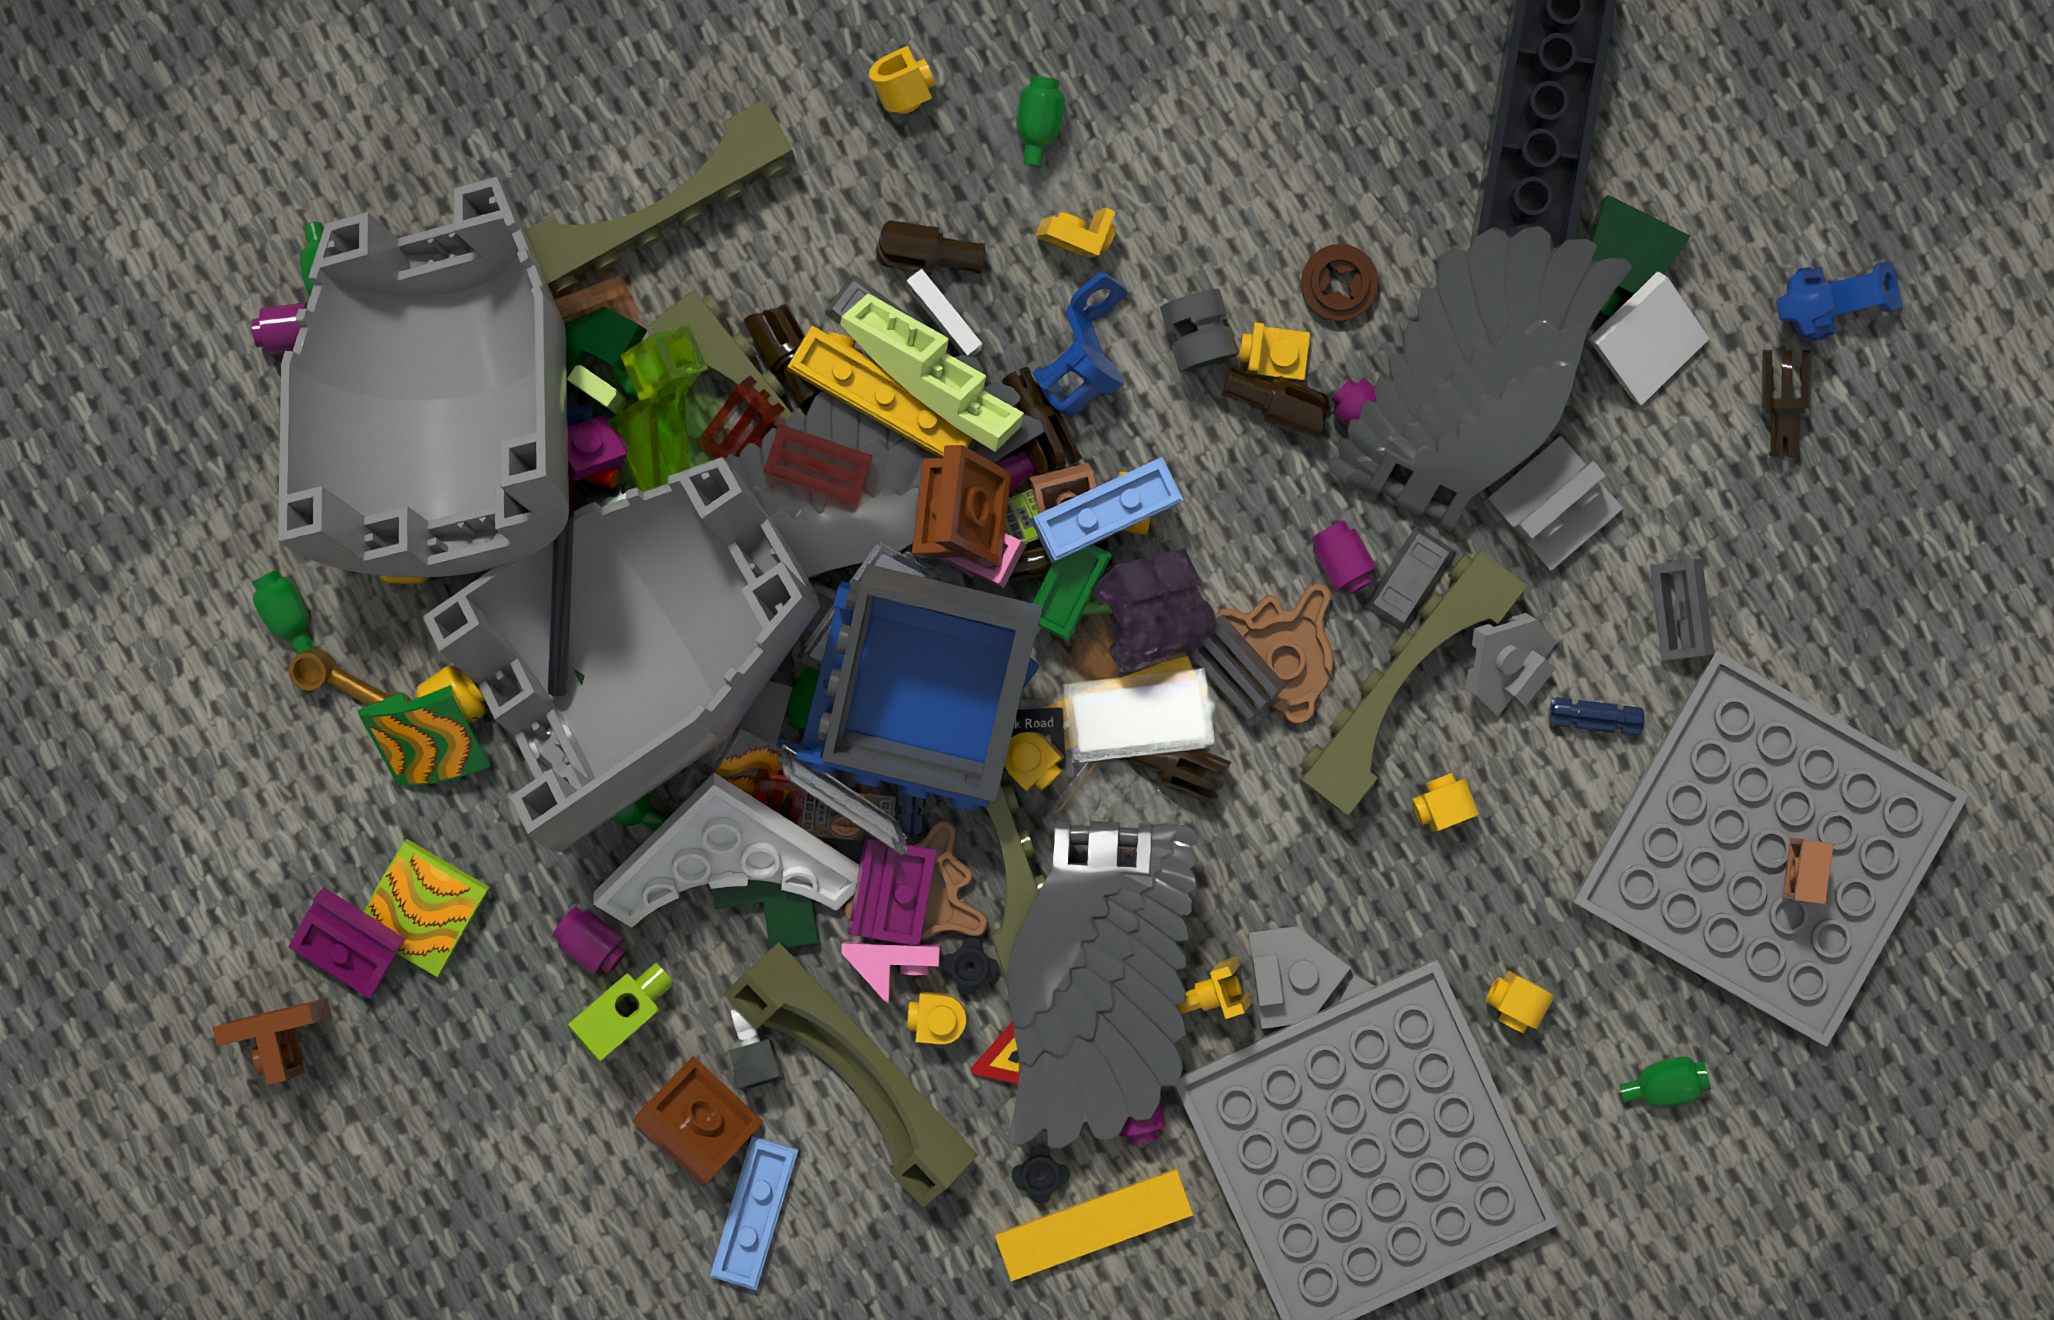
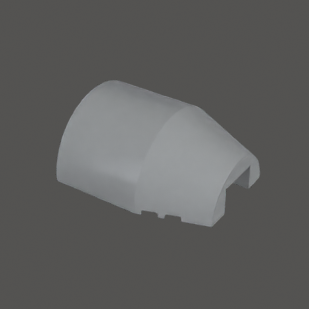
[278,177,569,578]
[423,457,820,852]

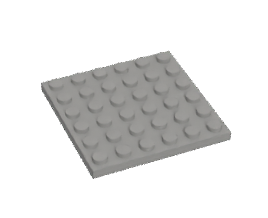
[1571,650,1970,1047]
[1175,958,1559,1320]

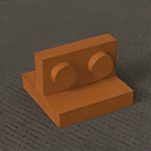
[912,445,1011,567]
[212,998,331,1085]
[632,1056,764,1187]

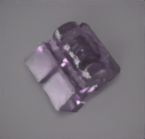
[1091,548,1216,672]

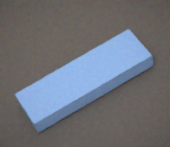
[1030,457,1184,563]
[710,1135,799,1290]

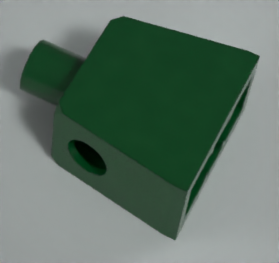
[1588,195,1690,320]

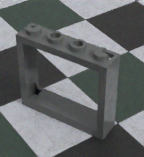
[818,564,1043,802]

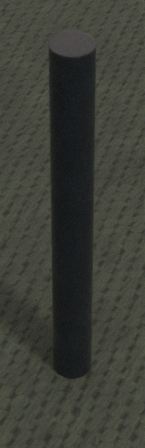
[548,511,574,696]

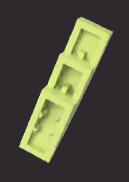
[840,294,1024,452]

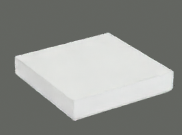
[1589,271,1710,405]

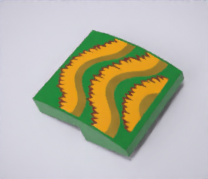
[358,685,491,786]

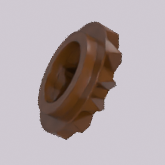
[1301,244,1378,322]

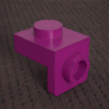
[568,415,627,482]

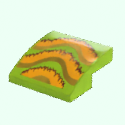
[363,839,490,977]

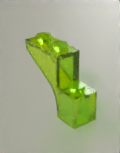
[608,325,708,492]

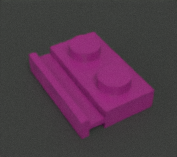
[848,837,937,946]
[288,887,406,999]

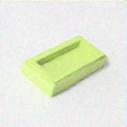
[567,365,627,416]

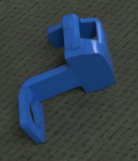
[1776,262,1903,341]
[1033,272,1127,416]

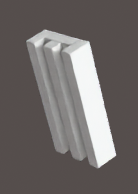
[906,268,982,357]

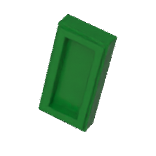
[1032,544,1112,641]

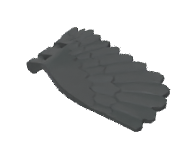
[1328,226,1633,532]
[725,355,1044,579]
[1007,820,1199,1148]

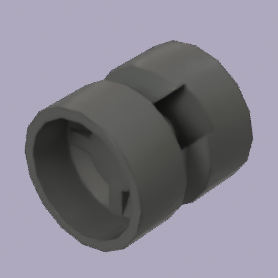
[1160,289,1239,372]

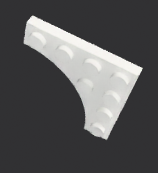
[593,773,860,928]

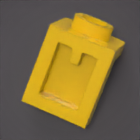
[1035,208,1116,258]
[1239,322,1310,382]

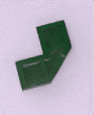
[564,307,647,394]
[712,880,819,949]

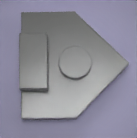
[1465,613,1557,717]
[1248,926,1351,1029]

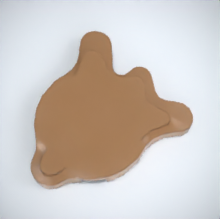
[1213,583,1334,724]
[845,820,988,941]

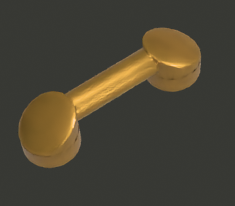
[289,648,412,706]

